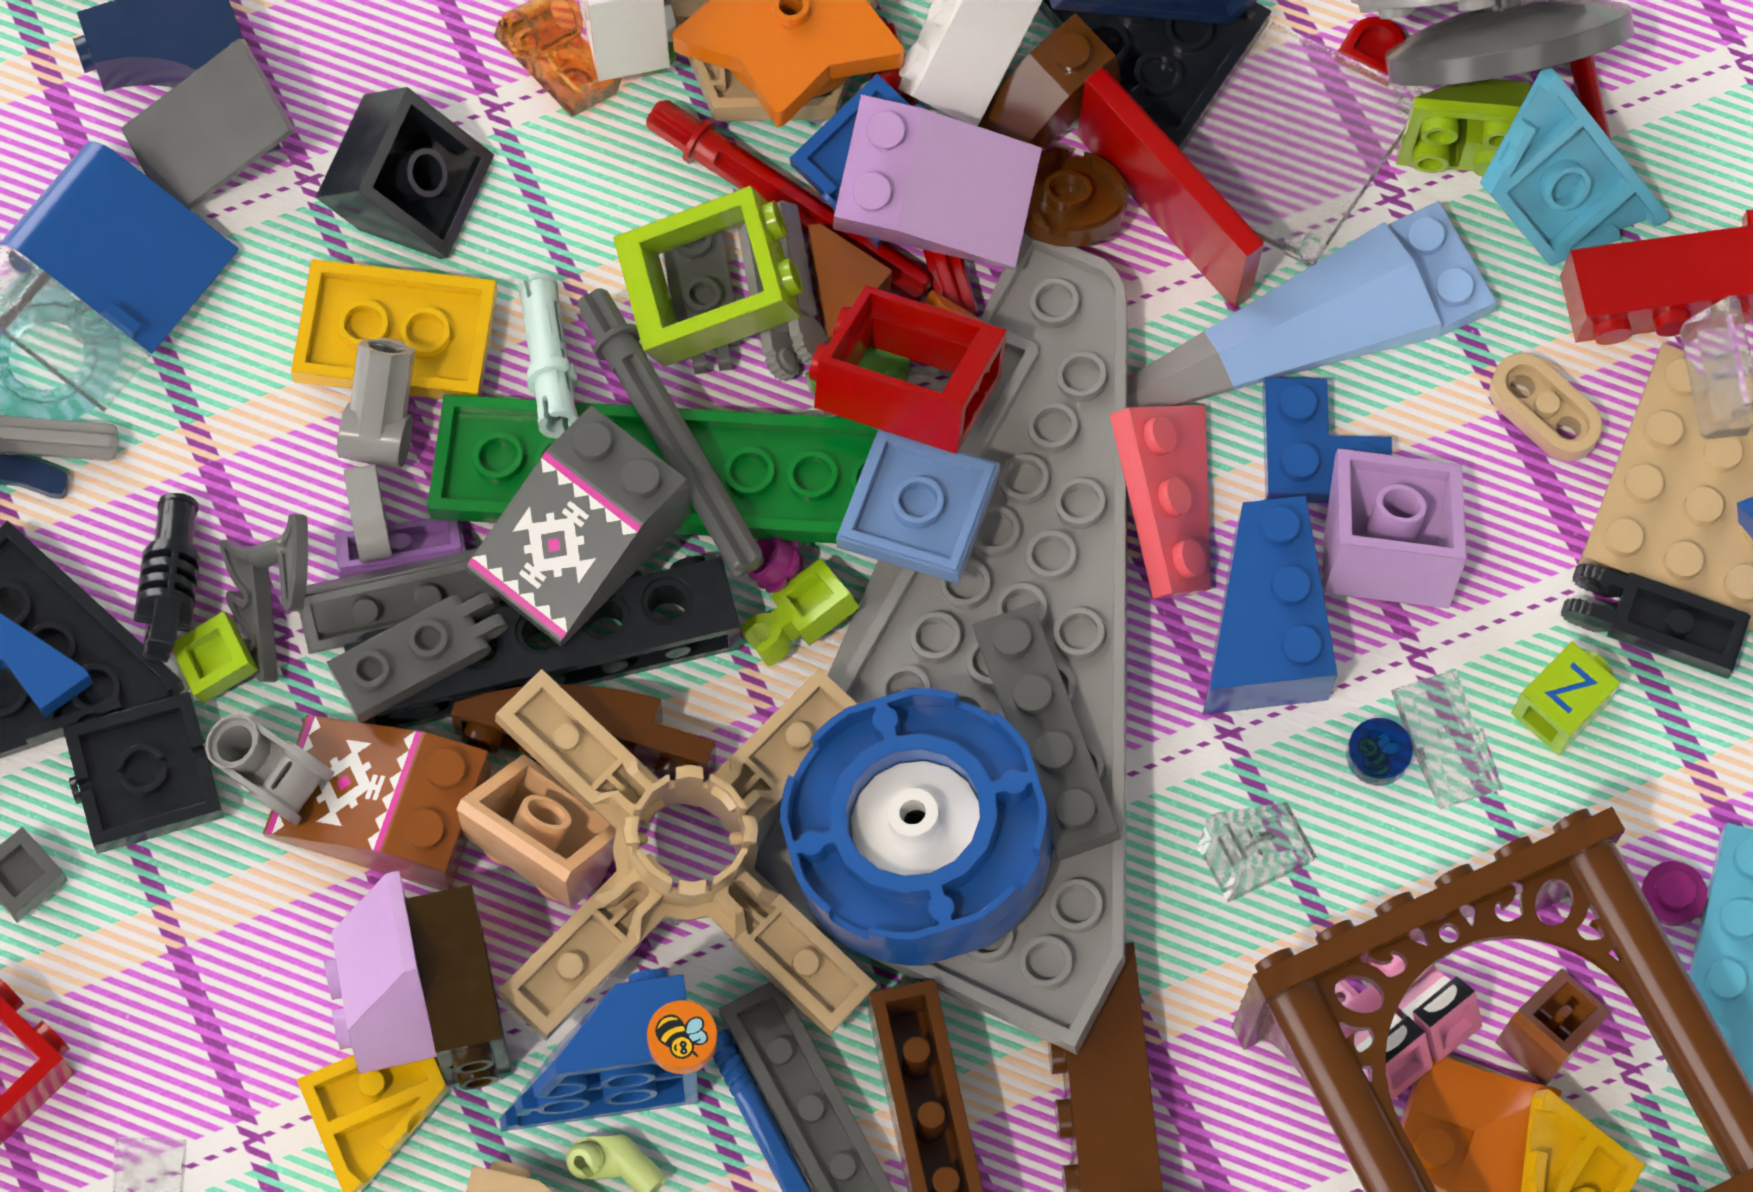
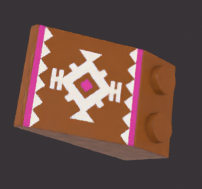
[263,715,491,891]

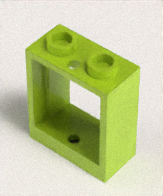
[613,186,803,367]

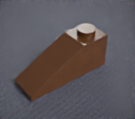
[978,13,1122,150]

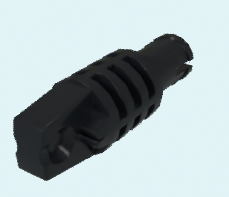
[134,493,200,663]

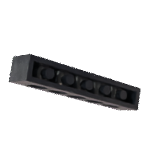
[344,556,741,729]

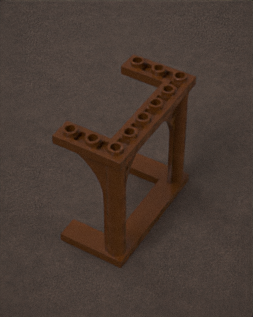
[1232,807,1753,1192]

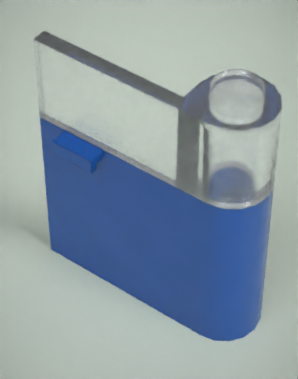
[0,141,239,412]

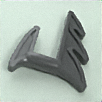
[219,514,308,683]

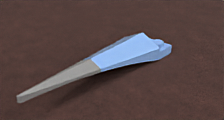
[1128,201,1497,408]

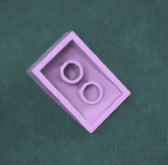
[833,95,1042,270]

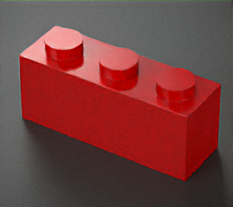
[1560,225,1753,345]

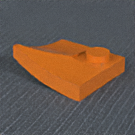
[1400,1057,1562,1192]

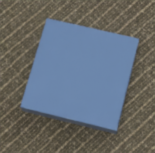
[836,429,1000,584]

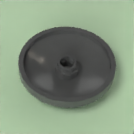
[1385,0,1635,86]

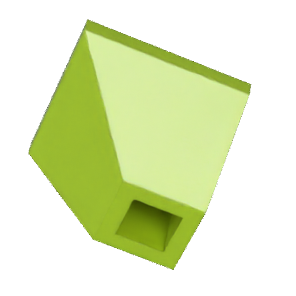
[1396,79,1531,177]

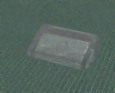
[1680,295,1753,439]

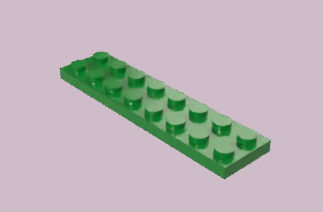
[427,394,878,544]

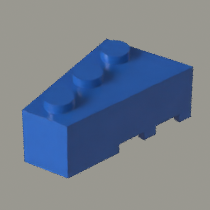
[1202,495,1338,715]

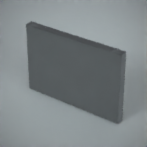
[120,38,296,210]

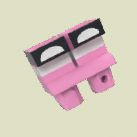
[1335,955,1483,1100]

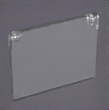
[1181,21,1426,266]

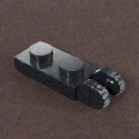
[1561,563,1751,679]

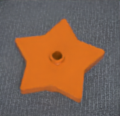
[672,0,904,127]

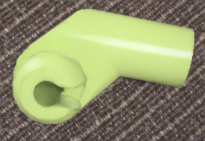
[566,1134,668,1192]

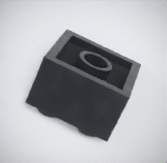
[315,87,494,259]

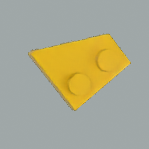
[296,1055,448,1192]
[1521,1089,1646,1192]

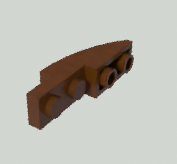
[451,684,716,782]

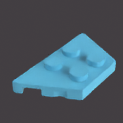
[1480,67,1671,266]

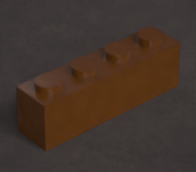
[1048,942,1163,1192]
[868,979,984,1192]

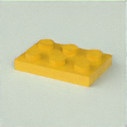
[291,259,498,399]

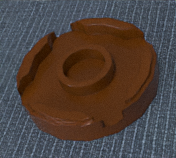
[1023,148,1128,247]

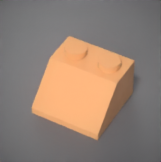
[457,754,616,909]

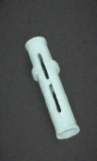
[518,273,579,439]

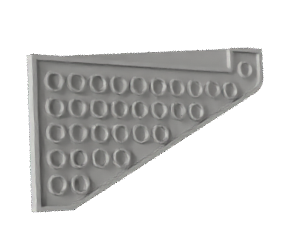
[755,233,1128,1055]

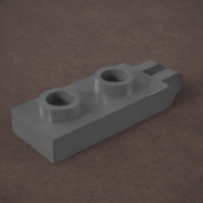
[659,219,740,375]
[327,593,508,724]

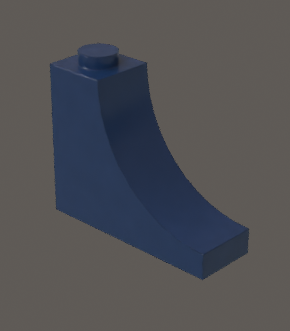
[72,0,281,153]

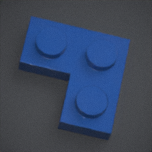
[1262,377,1392,503]

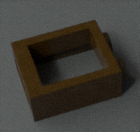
[405,885,511,1090]

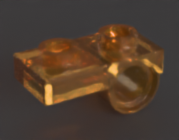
[494,0,622,117]

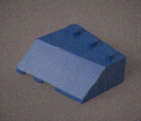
[499,969,699,1132]

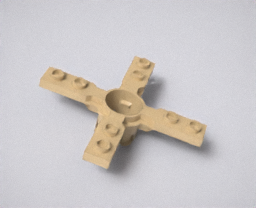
[495,668,877,1041]

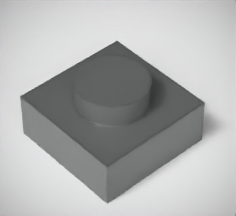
[0,827,68,923]

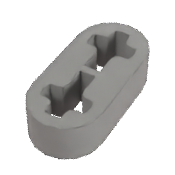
[343,464,393,563]

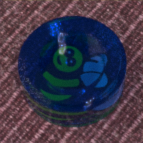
[1346,718,1413,786]

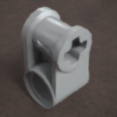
[205,714,335,826]

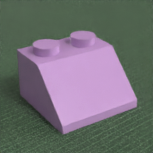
[1323,449,1467,609]
[324,871,437,1074]

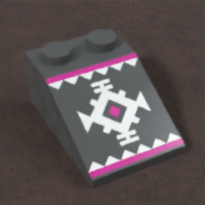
[466,406,691,647]

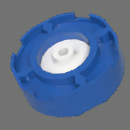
[780,688,1053,966]

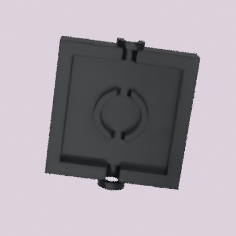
[62,692,224,854]

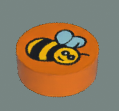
[647,1000,717,1074]

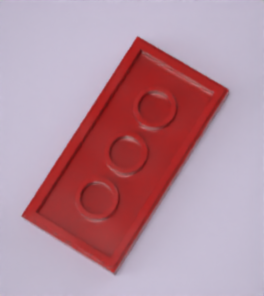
[1077,67,1264,309]

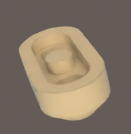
[1490,353,1602,462]

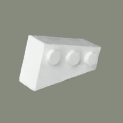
[898,0,1043,126]

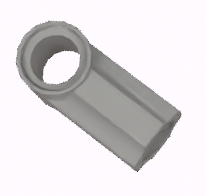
[337,337,416,470]

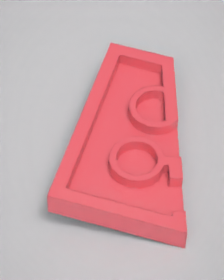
[1110,405,1211,599]

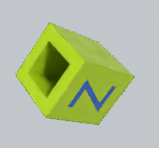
[1511,641,1621,756]

